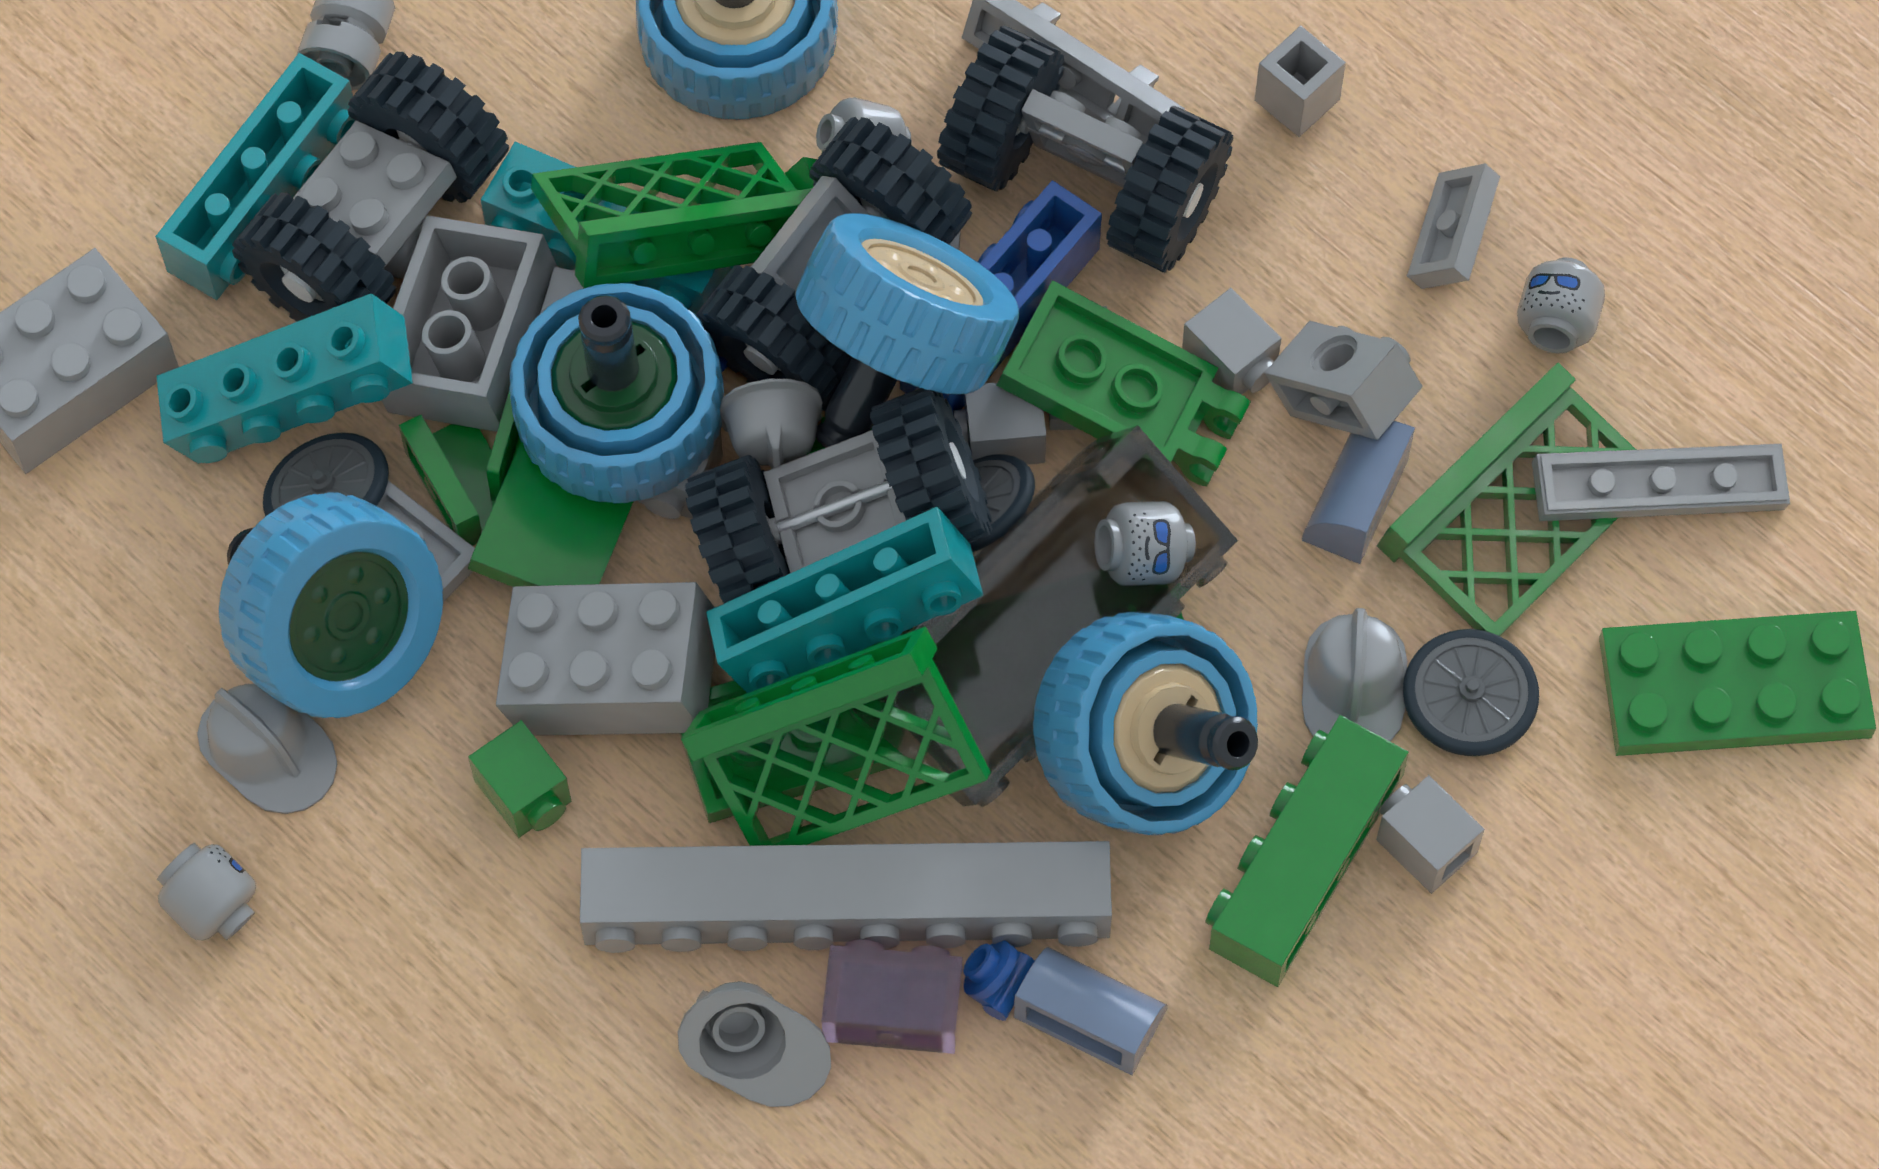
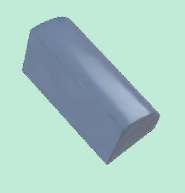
[1302,421,1415,564]
[1014,947,1168,1075]

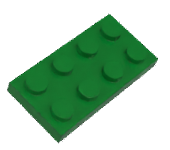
[1599,611,1876,756]

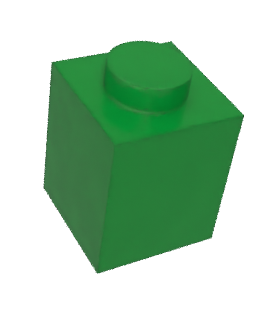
[468,720,572,838]

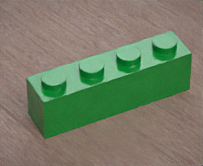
[1205,715,1409,987]

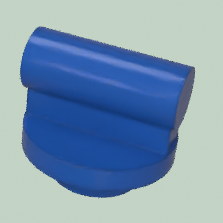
[963,940,1035,1021]

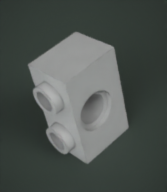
[1264,321,1423,440]

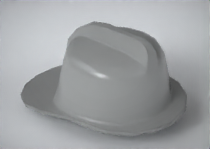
[720,379,822,469]
[1302,608,1407,742]
[197,684,337,814]
[677,981,831,1107]

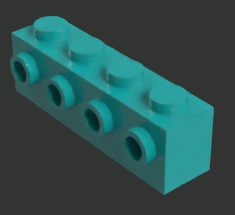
[155,53,356,300]
[480,141,734,315]
[156,294,413,464]
[706,507,983,693]

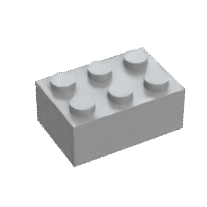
[381,215,557,432]
[0,248,179,474]
[496,582,715,735]

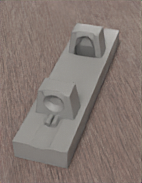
[962,0,1185,144]

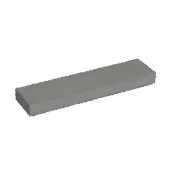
[1532,444,1790,521]

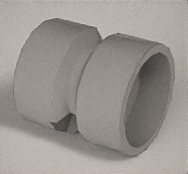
[296,0,395,90]

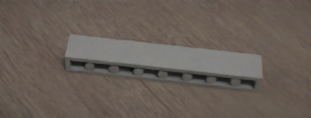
[580,841,1112,953]

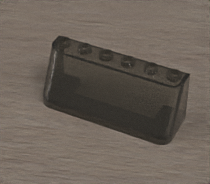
[852,425,1238,807]

